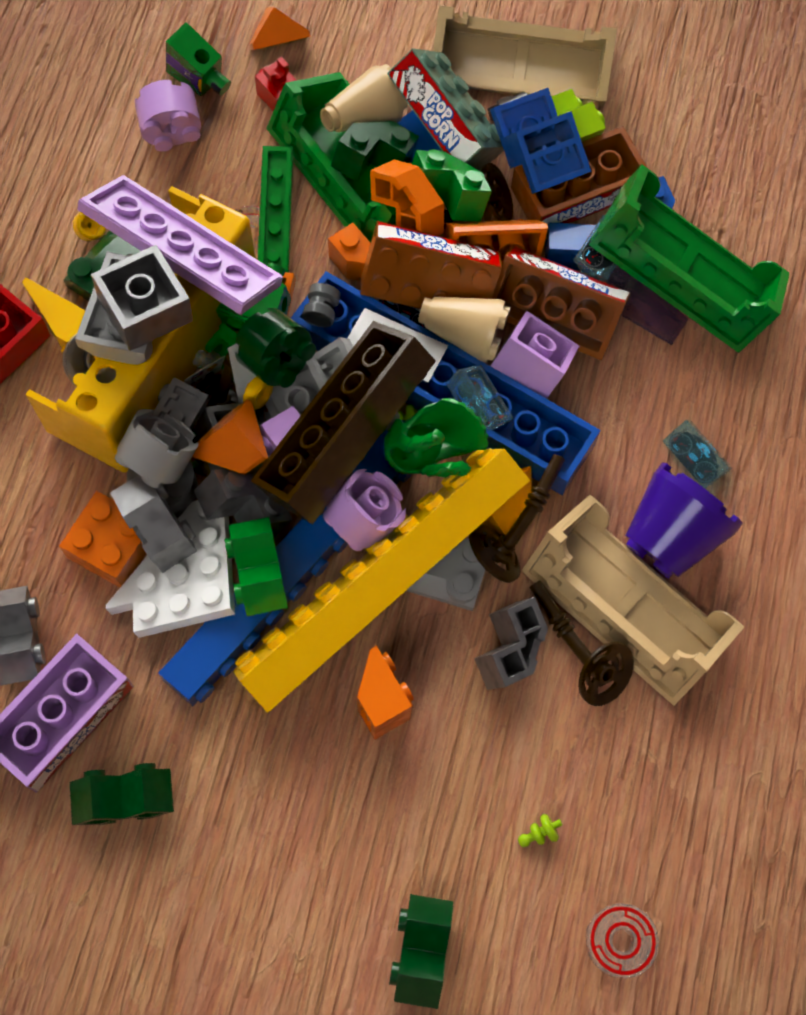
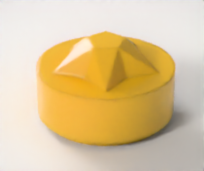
[73,212,106,241]
[243,377,273,410]

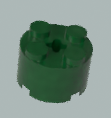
[235,308,316,388]

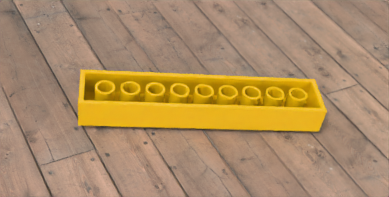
[233,448,530,713]

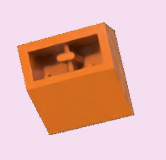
[357,645,414,740]

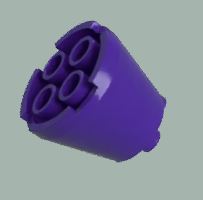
[625,462,743,579]

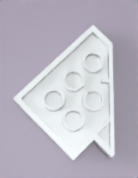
[106,500,235,638]

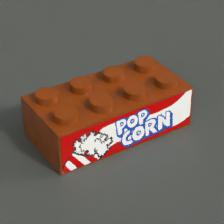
[511,126,647,225]
[360,221,502,309]
[492,246,631,361]

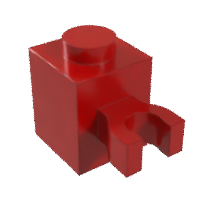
[255,57,297,111]

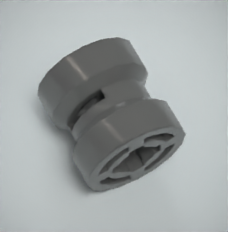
[302,283,341,328]

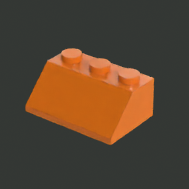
[444,219,548,265]

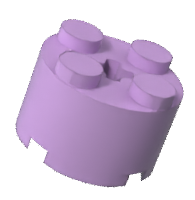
[134,80,201,151]
[323,469,406,551]

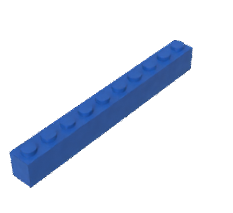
[158,430,412,707]

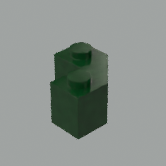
[331,121,419,181]
[70,763,174,825]
[389,894,453,1009]

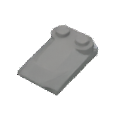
[75,252,153,365]
[367,538,485,611]

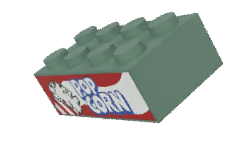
[387,48,504,171]

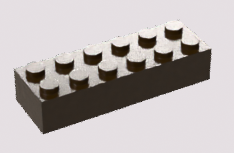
[251,321,436,525]

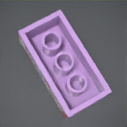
[0,633,134,793]

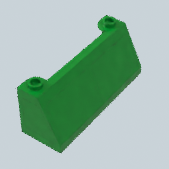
[266,72,444,243]
[589,164,790,353]

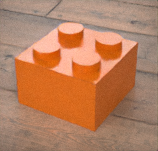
[59,490,146,588]

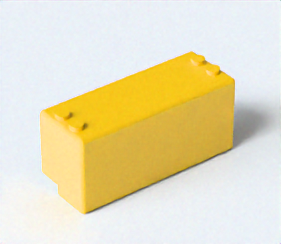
[26,186,255,473]

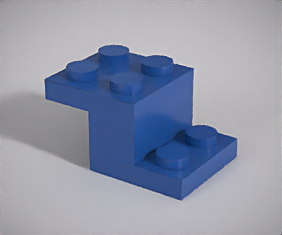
[490,88,591,194]

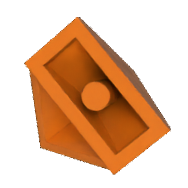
[249,7,311,50]
[192,400,268,475]

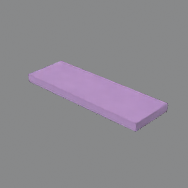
[77,175,283,315]

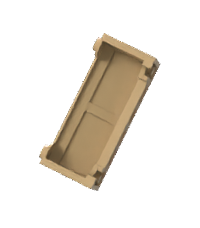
[433,5,617,110]
[521,495,744,706]

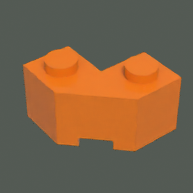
[370,159,444,236]
[328,222,371,281]

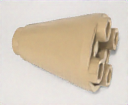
[320,64,408,132]
[418,297,511,363]

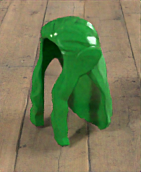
[384,398,489,478]

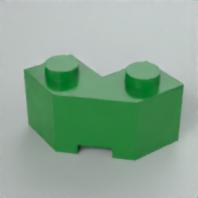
[412,149,492,222]
[224,517,288,616]

